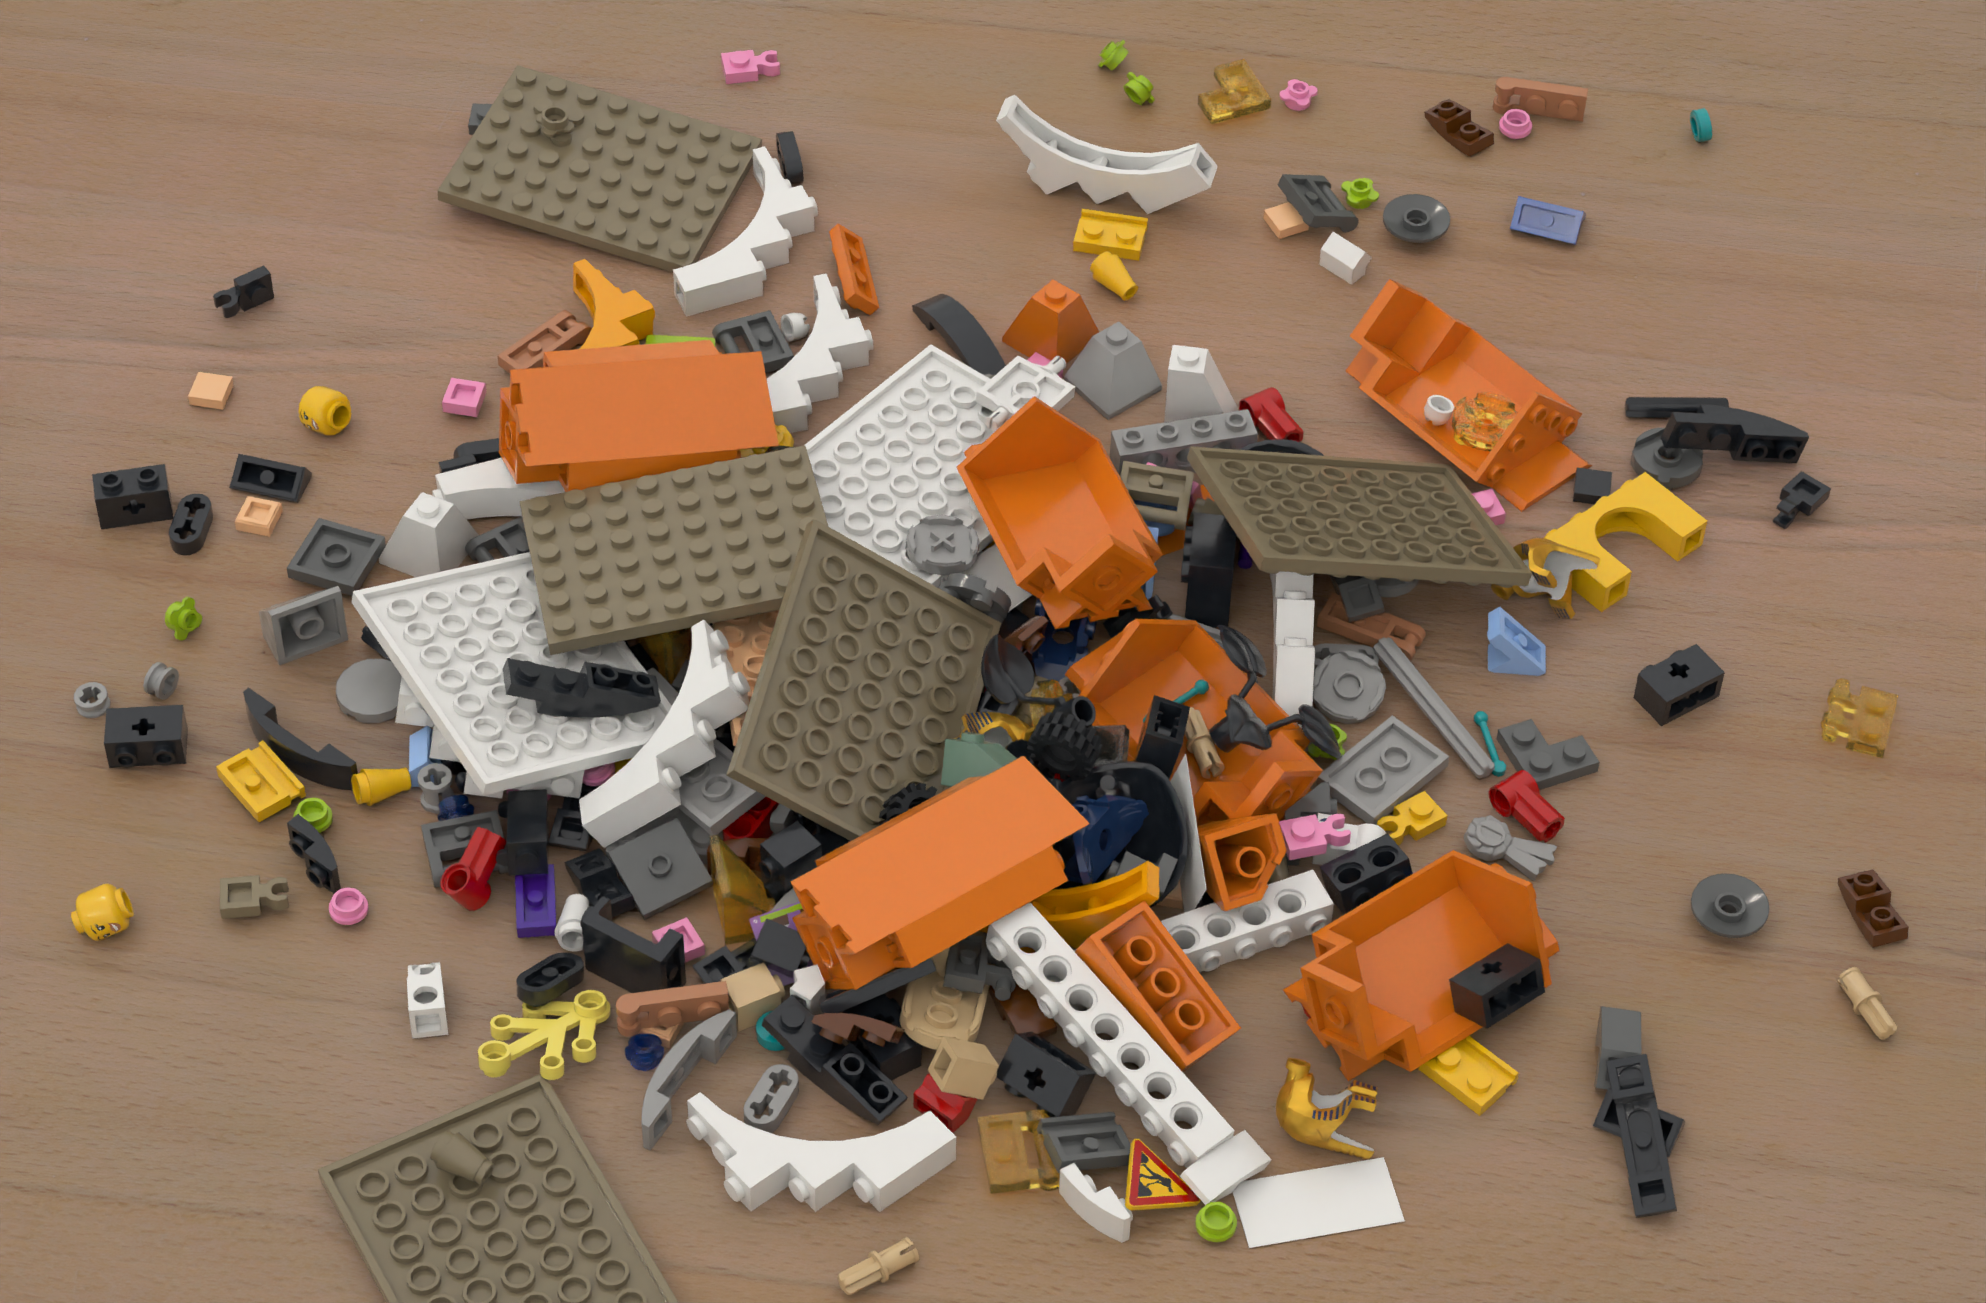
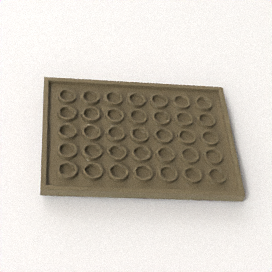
[438,65,762,273]
[519,445,829,655]
[1187,446,1532,588]
[726,519,1001,841]
[318,1074,679,1303]

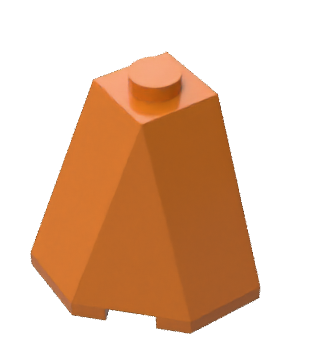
[1002,279,1099,364]
[1197,813,1287,911]

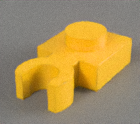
[1377,791,1448,846]

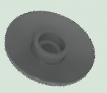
[1383,194,1450,243]
[1691,873,1769,938]

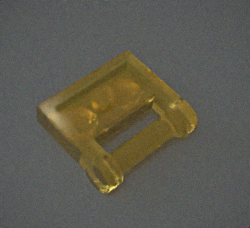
[977,1110,1060,1194]

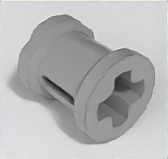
[417,763,455,814]

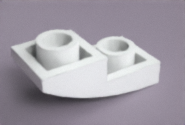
[1180,1130,1272,1205]
[1059,1163,1133,1243]

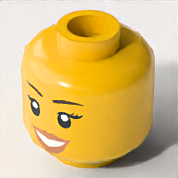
[298,386,352,435]
[71,884,134,941]

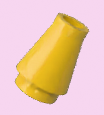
[1090,251,1138,301]
[351,767,411,806]

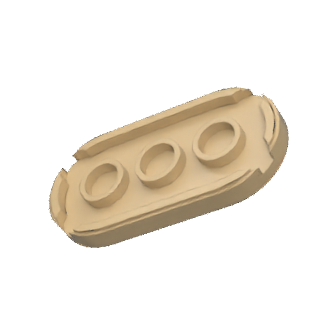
[900,960,990,1050]

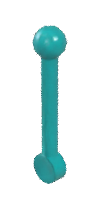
[1143,680,1209,723]
[1473,711,1506,777]

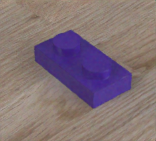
[515,864,557,938]

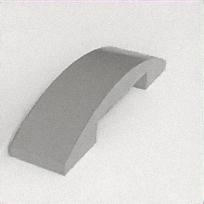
[642,1009,737,1150]

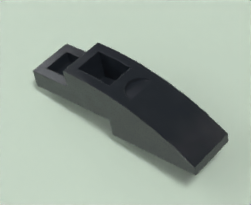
[1661,404,1809,463]
[502,658,661,718]
[762,995,908,1125]

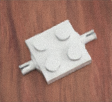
[976,356,1075,431]

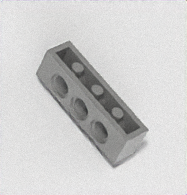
[1110,409,1258,476]

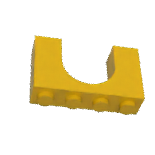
[1544,472,1707,612]

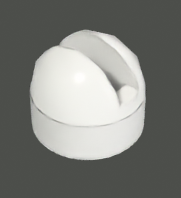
[781,313,810,342]
[1424,395,1454,426]

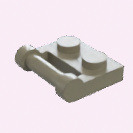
[1120,461,1194,531]

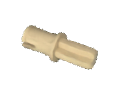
[1185,707,1225,779]
[1837,967,1897,1040]
[837,1237,919,1295]

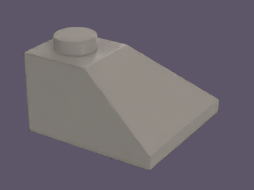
[1064,322,1162,420]
[259,586,348,665]

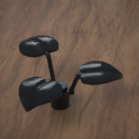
[1209,624,1342,759]
[981,634,1117,779]

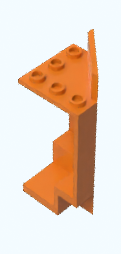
[1346,279,1592,512]
[499,340,779,492]
[956,396,1163,629]
[1065,619,1323,826]
[790,756,1090,990]
[1283,850,1560,1082]

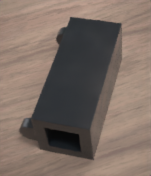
[496,789,549,876]

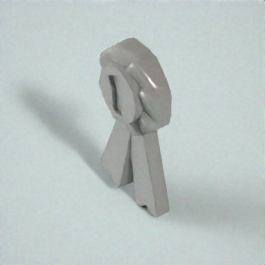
[1464,815,1557,881]

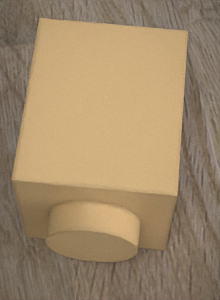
[721,962,785,1032]
[928,1036,999,1100]

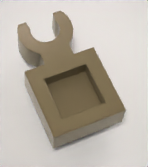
[220,875,289,919]

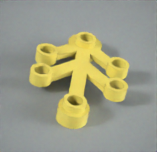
[478,990,611,1080]

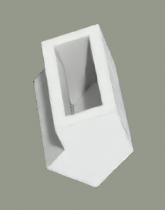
[1319,232,1372,285]
[790,964,825,1015]

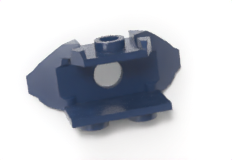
[1032,598,1097,688]
[1063,795,1149,885]

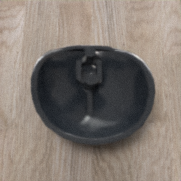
[1061,761,1188,908]

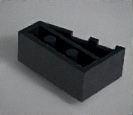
[1181,512,1236,630]

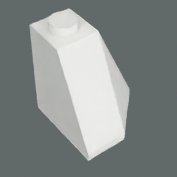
[1164,345,1238,422]
[379,492,479,577]

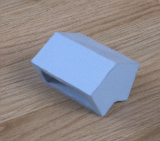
[409,726,441,787]

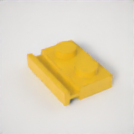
[1073,208,1148,261]
[216,740,306,822]
[1418,1036,1519,1116]

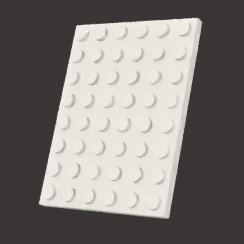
[805,344,1006,587]
[352,552,672,796]

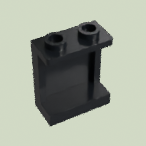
[580,896,686,993]

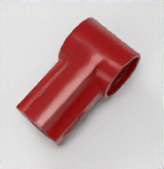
[1239,387,1304,442]
[1488,770,1565,843]
[440,827,507,911]

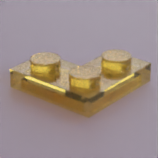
[1198,59,1271,124]

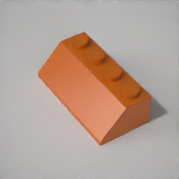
[1074,900,1241,1072]

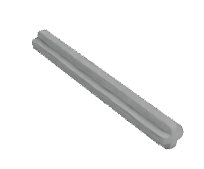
[1373,637,1495,778]

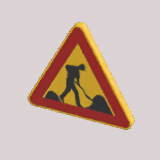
[1125,1139,1201,1211]

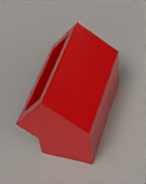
[913,1073,977,1133]

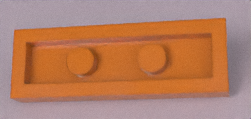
[829,223,879,315]

